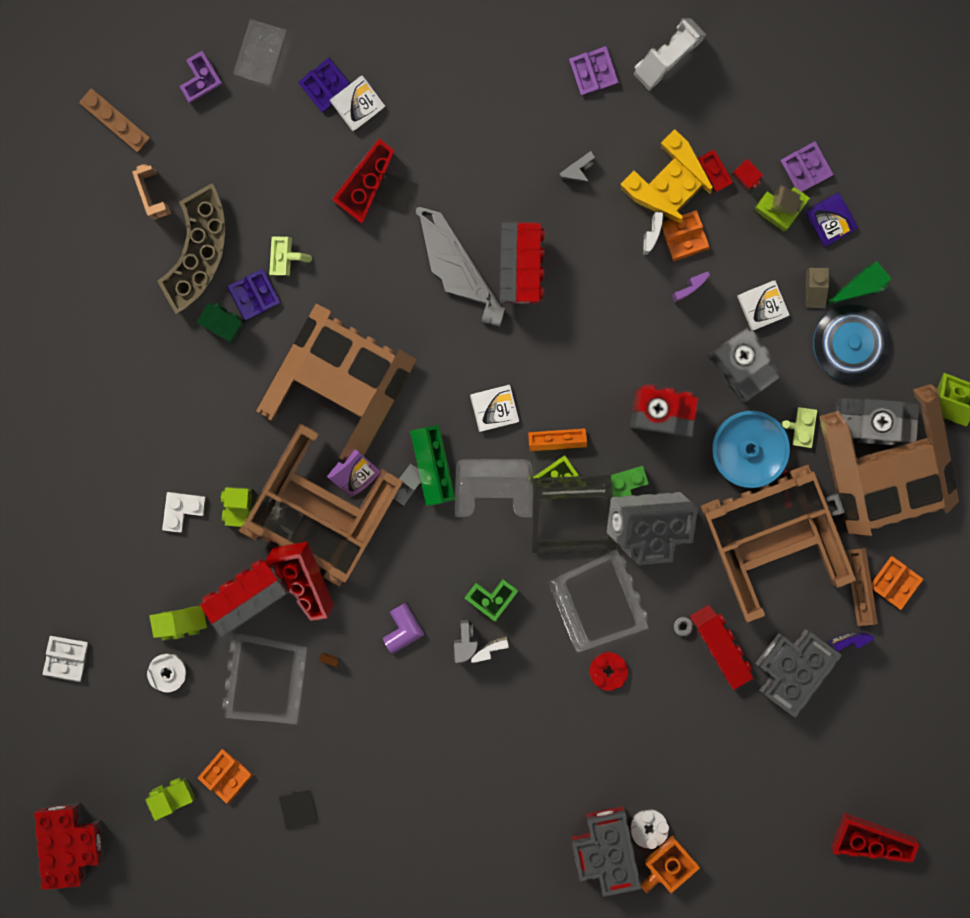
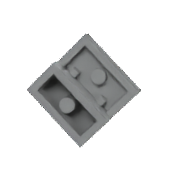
[454,620,477,663]

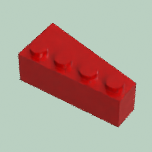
[332,138,394,224]
[266,542,334,621]
[689,605,753,690]
[831,812,920,862]

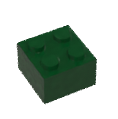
[196,302,246,344]

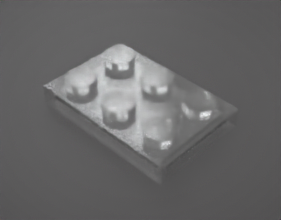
[233,19,287,86]

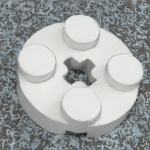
[147,653,187,692]
[630,809,669,849]

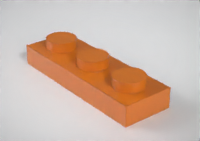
[528,428,587,451]

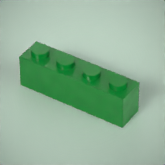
[410,425,455,506]

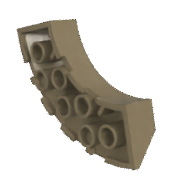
[157,183,225,314]

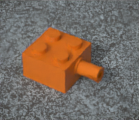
[640,835,700,894]

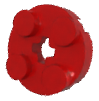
[589,652,628,691]

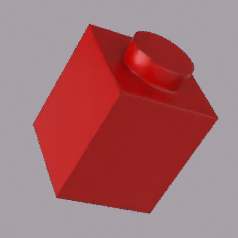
[731,159,763,191]

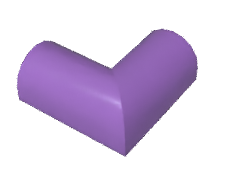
[179,50,222,104]
[383,602,425,654]

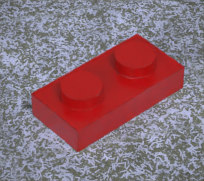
[698,149,733,192]

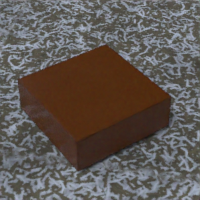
[318,652,340,667]

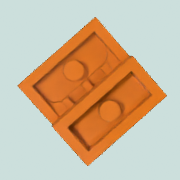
[661,210,710,262]
[871,556,924,611]
[198,749,253,804]

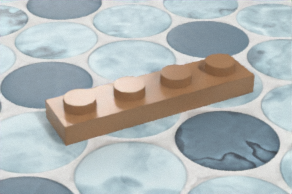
[79,88,151,153]
[845,548,878,626]

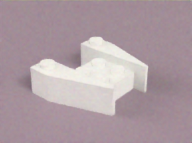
[634,18,706,91]

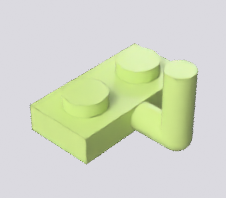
[269,237,312,276]
[780,407,817,448]

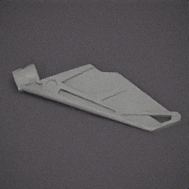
[416,207,505,327]

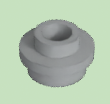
[674,617,693,636]

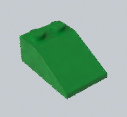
[827,261,892,305]

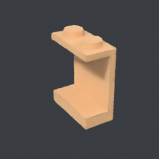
[132,164,172,220]

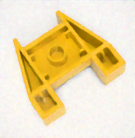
[620,129,712,223]

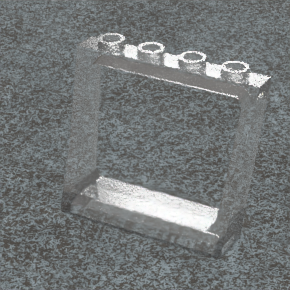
[548,550,649,652]
[222,633,307,724]

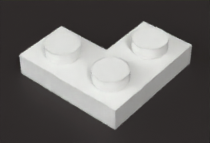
[162,492,206,532]

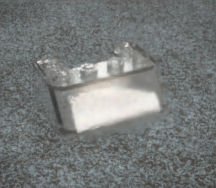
[455,459,533,517]

